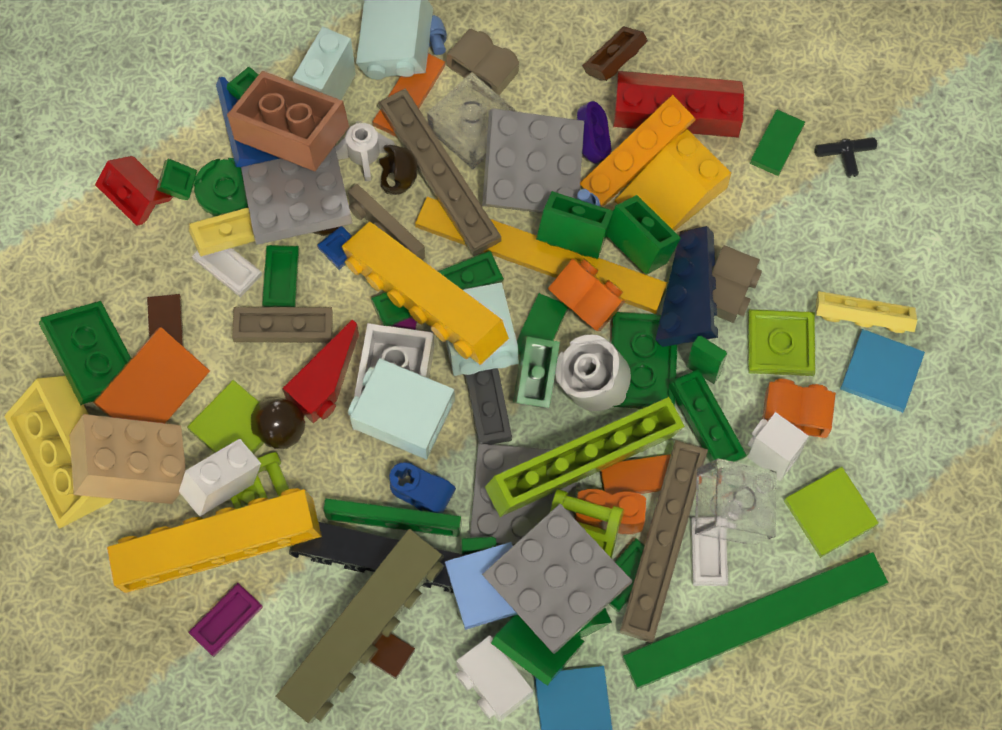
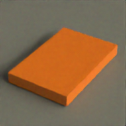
[93,327,210,424]

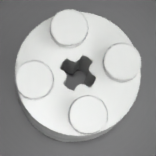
[555,335,631,411]

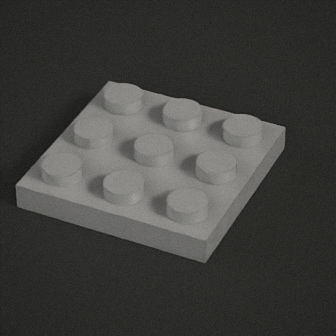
[482,108,584,213]
[241,147,353,245]
[470,444,577,546]
[482,504,632,654]

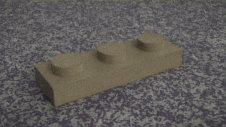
[348,184,425,260]
[232,307,333,343]

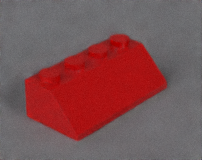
[614,71,744,138]

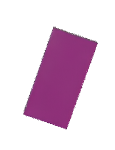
[188,583,263,657]

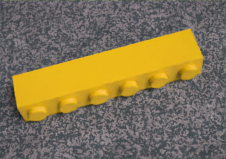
[342,221,509,365]
[107,488,322,593]

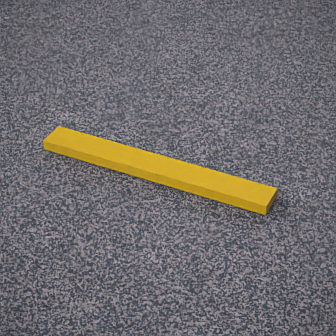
[415,196,668,314]

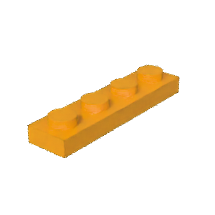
[580,95,696,207]

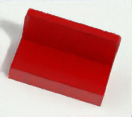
[95,156,173,226]

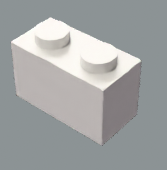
[747,412,809,481]
[179,439,261,516]
[456,635,533,722]

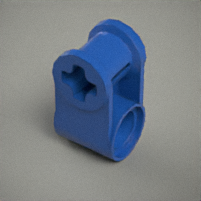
[389,462,456,514]

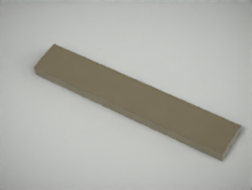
[378,88,501,256]
[619,440,708,643]

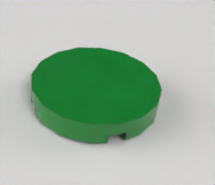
[194,158,248,216]

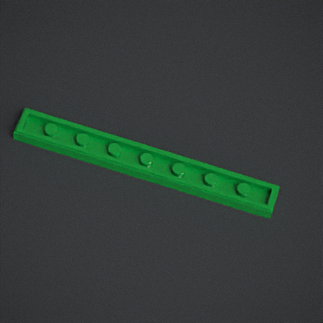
[622,552,889,690]

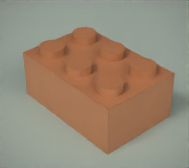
[227,71,349,171]

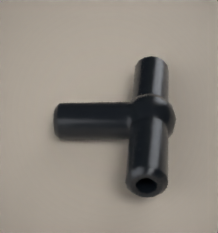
[814,137,878,178]

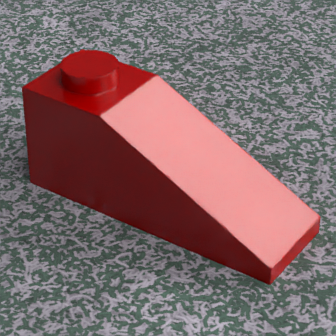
[282,320,359,423]

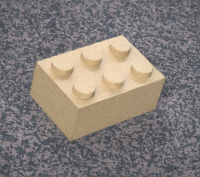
[69,414,186,504]

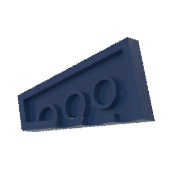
[656,226,718,347]

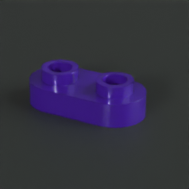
[577,101,612,163]

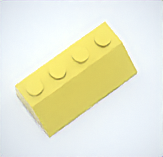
[4,376,114,528]

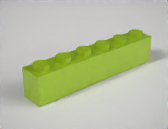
[485,397,685,517]

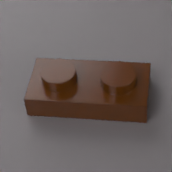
[582,26,648,81]

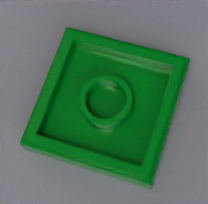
[491,614,585,686]

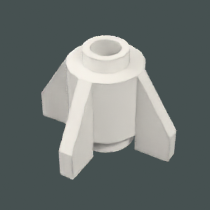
[335,121,395,182]

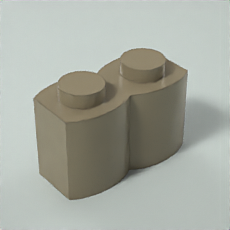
[447,28,519,99]
[712,245,762,323]

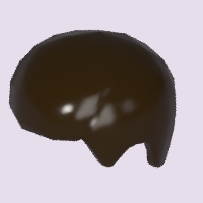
[379,145,417,195]
[251,398,306,449]

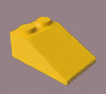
[615,129,731,231]

